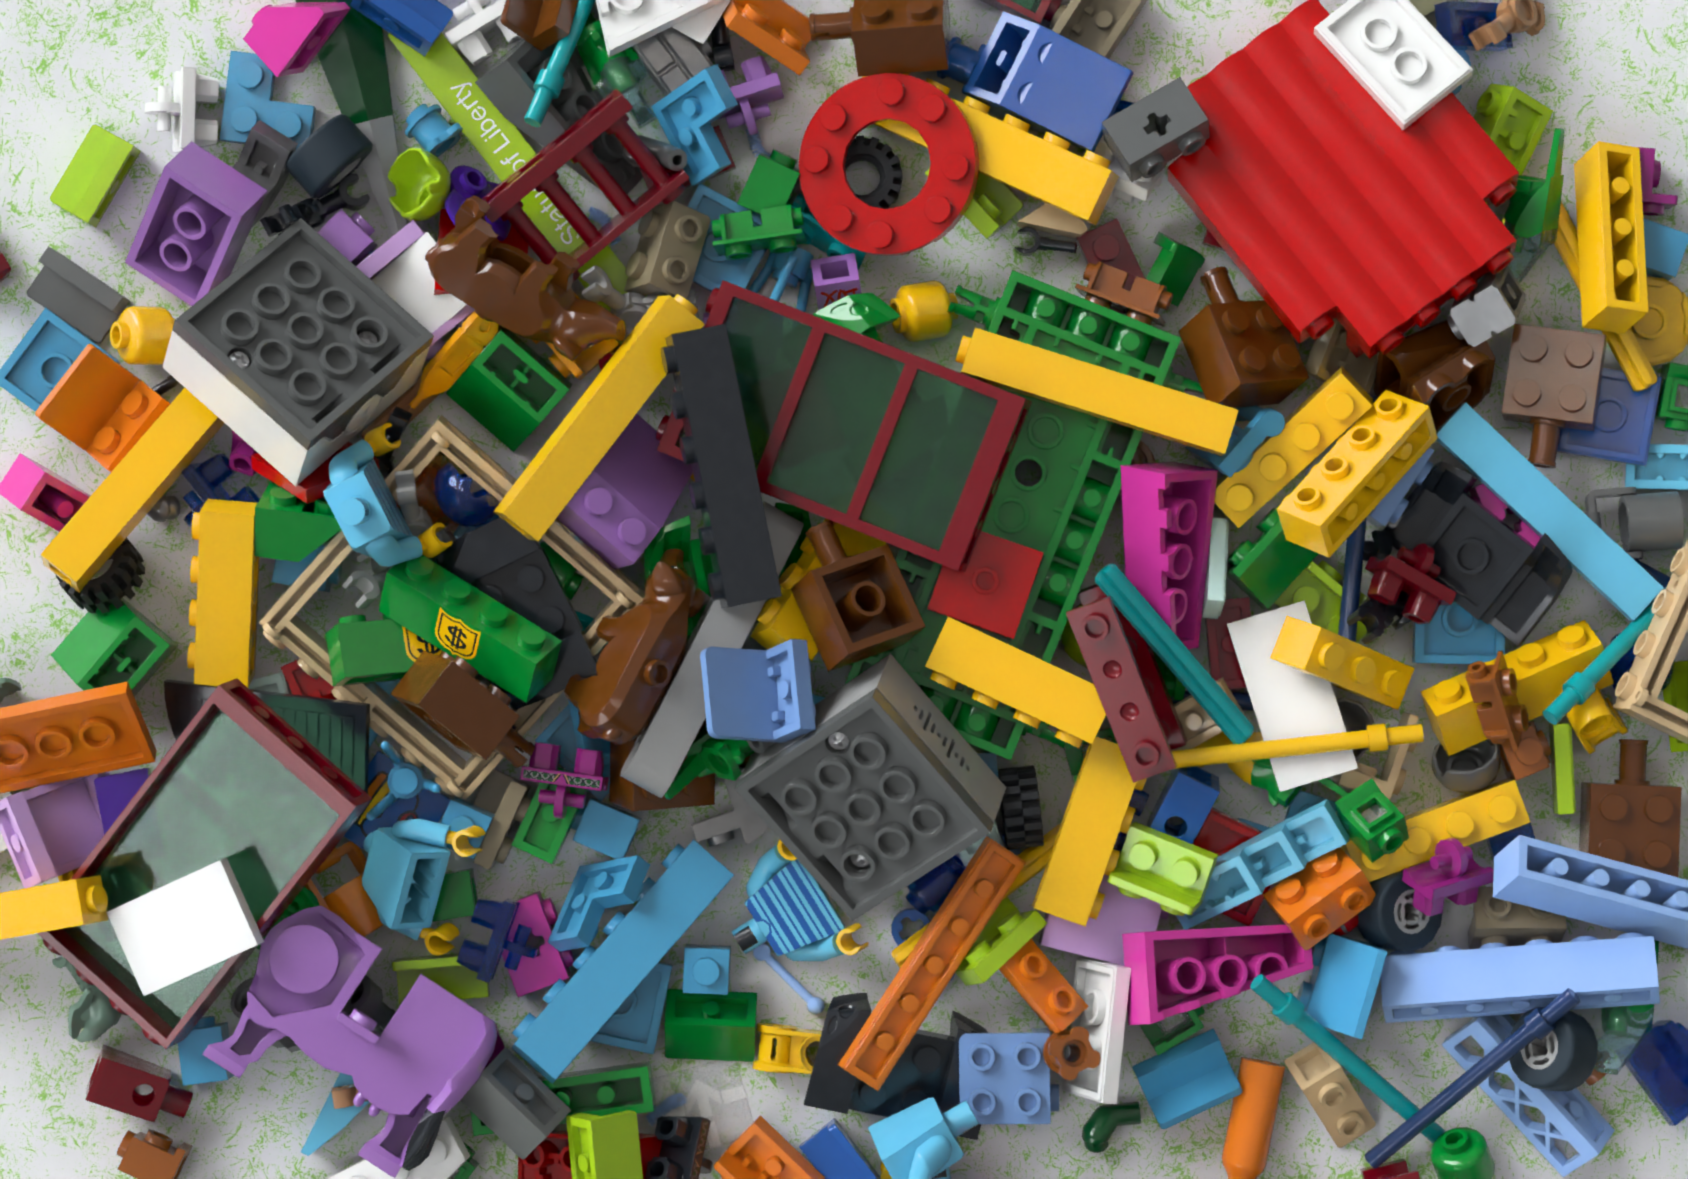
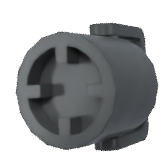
[1585,487,1684,560]

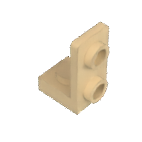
[1332,712,1418,800]
[1284,1042,1376,1148]

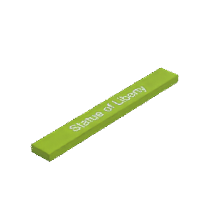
[387,33,628,312]

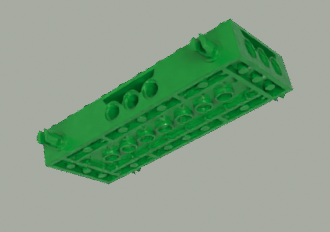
[845,270,1204,760]

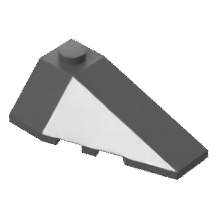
[475,39,643,194]

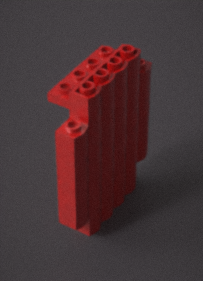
[1167,0,1519,359]

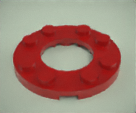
[799,73,979,256]

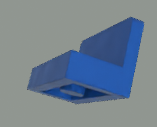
[350,0,453,57]
[799,1118,881,1179]

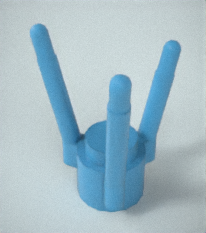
[737,247,814,336]
[366,741,441,821]

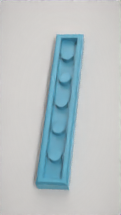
[1436,402,1664,621]

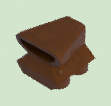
[1374,319,1496,432]

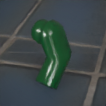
[1082,1102,1141,1153]

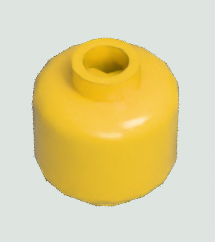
[889,280,959,342]
[110,306,175,365]

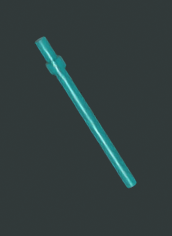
[524,0,596,127]
[1543,586,1667,725]
[1250,974,1446,1143]

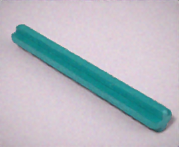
[1095,563,1254,744]

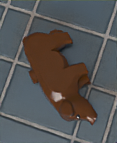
[425,195,626,361]
[564,549,710,745]

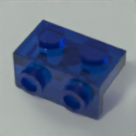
[1617,1020,1688,1126]

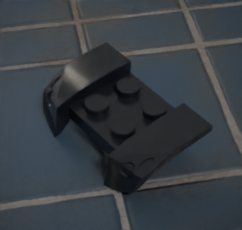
[1382,461,1573,646]
[436,517,597,709]
[804,993,988,1140]

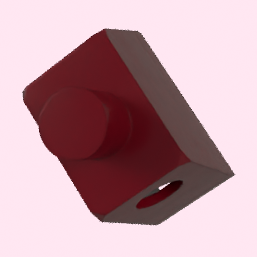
[85,1044,193,1122]

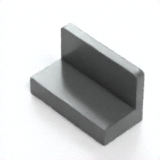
[27,246,130,343]
[460,1047,571,1159]

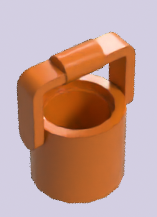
[305,842,383,937]

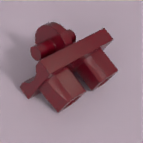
[1365,543,1457,624]

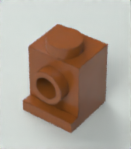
[1493,721,1551,781]
[116,1129,193,1179]

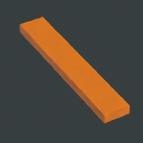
[838,836,1026,1091]

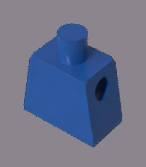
[1147,766,1220,844]

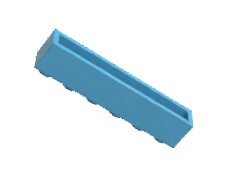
[511,839,734,1084]

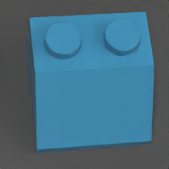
[1297,934,1387,1039]

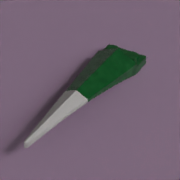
[295,0,407,237]

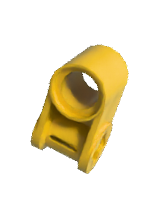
[1560,685,1629,754]
[752,1023,822,1074]

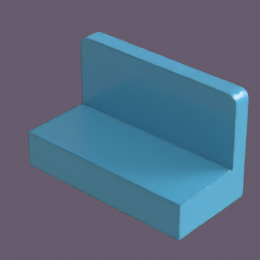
[1132,1028,1243,1129]

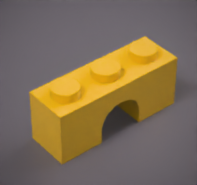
[1270,616,1415,710]

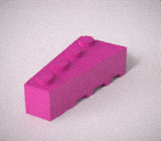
[1120,461,1218,649]
[1122,924,1313,1025]

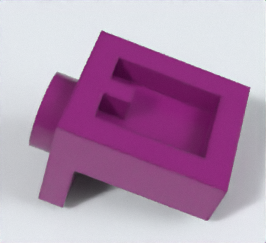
[1637,147,1678,216]

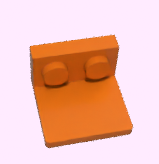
[35,344,171,472]

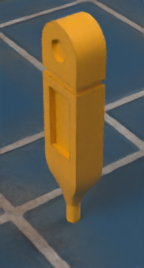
[409,311,499,409]

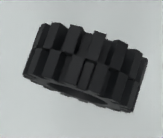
[845,135,903,209]
[56,537,145,613]
[998,765,1044,850]

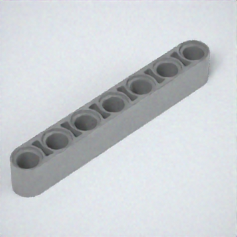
[620,501,804,798]

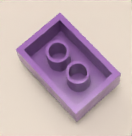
[125,141,267,306]

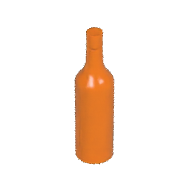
[1222,1057,1285,1179]

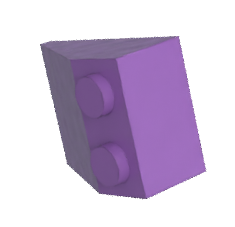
[557,414,693,569]

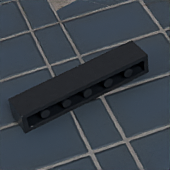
[661,324,782,608]

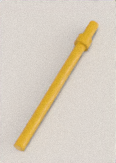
[1171,723,1424,769]

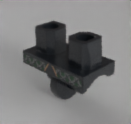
[645,1116,713,1179]

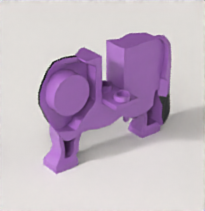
[202,906,497,1178]

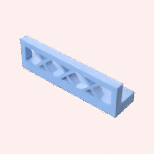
[1442,1014,1615,1177]

